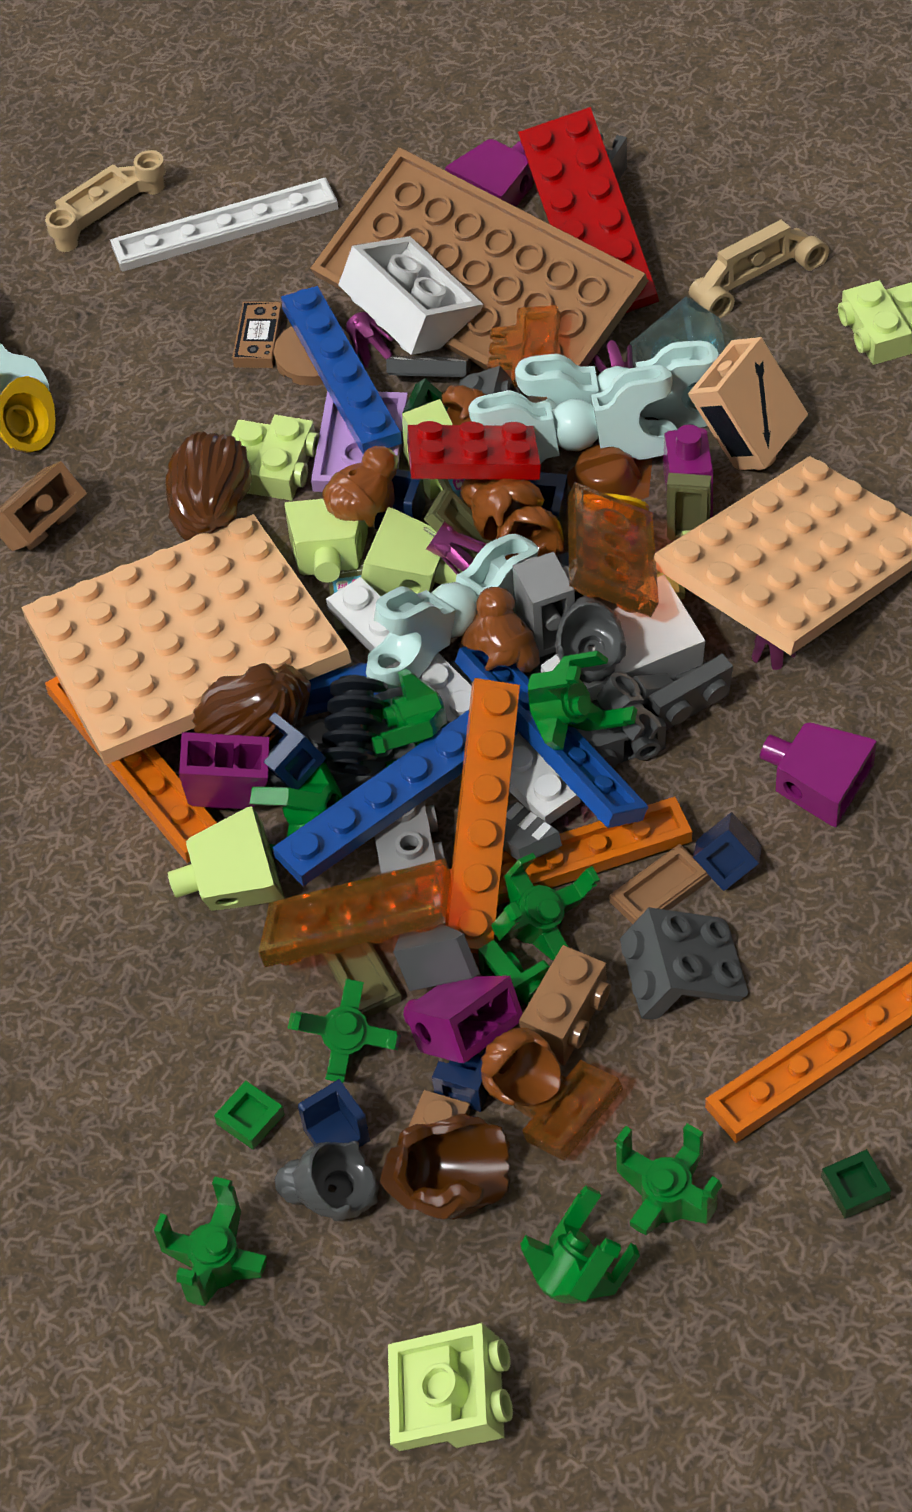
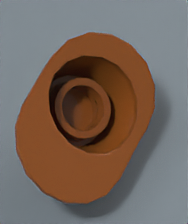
[567,444,652,500]

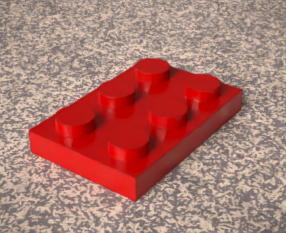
[407,421,541,480]

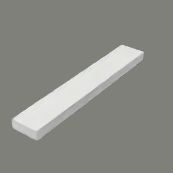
[110,177,338,272]

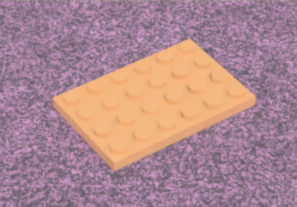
[652,456,912,655]

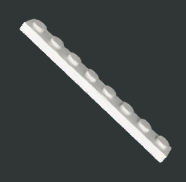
[326,577,581,824]

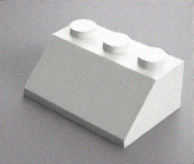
[338,236,483,355]

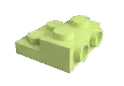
[838,280,912,365]
[231,415,319,501]
[388,1323,513,1451]

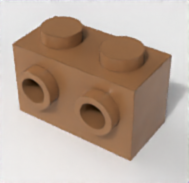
[0,461,87,551]
[519,945,611,1066]

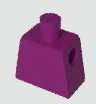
[445,139,533,207]
[663,424,713,518]
[760,722,877,828]
[179,732,269,810]
[404,975,523,1063]

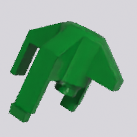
[528,651,638,750]
[371,669,447,767]
[250,761,343,853]
[491,853,600,961]
[288,979,401,1083]
[614,1123,722,1236]
[154,1176,267,1306]
[520,1186,640,1304]

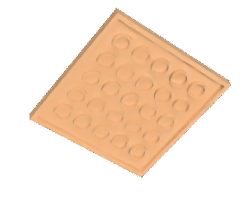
[21,514,351,765]

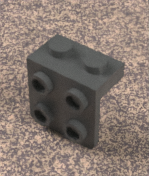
[645,654,733,731]
[620,907,748,1020]

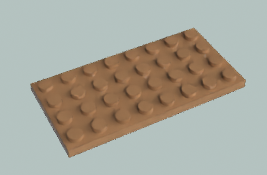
[310,147,648,401]

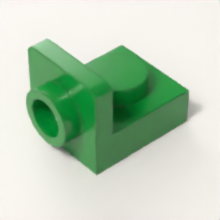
[478,940,550,1006]

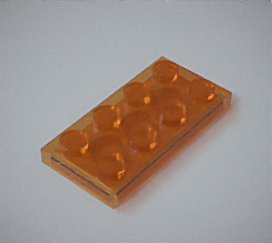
[568,482,659,617]
[259,858,451,967]

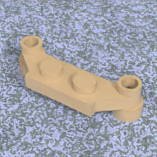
[45,150,166,252]
[689,220,829,321]

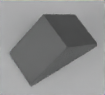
[393,912,480,991]

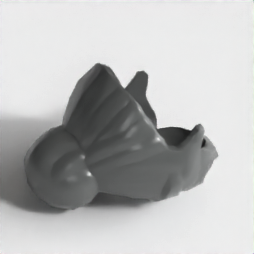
[556,596,627,683]
[274,1141,380,1221]

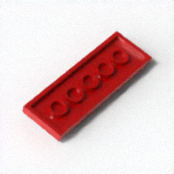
[518,107,659,313]

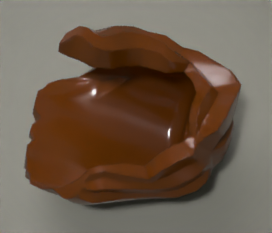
[166,431,252,541]
[192,663,311,752]
[380,1114,511,1220]

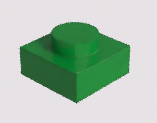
[214,1080,285,1150]

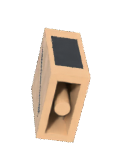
[688,337,808,470]

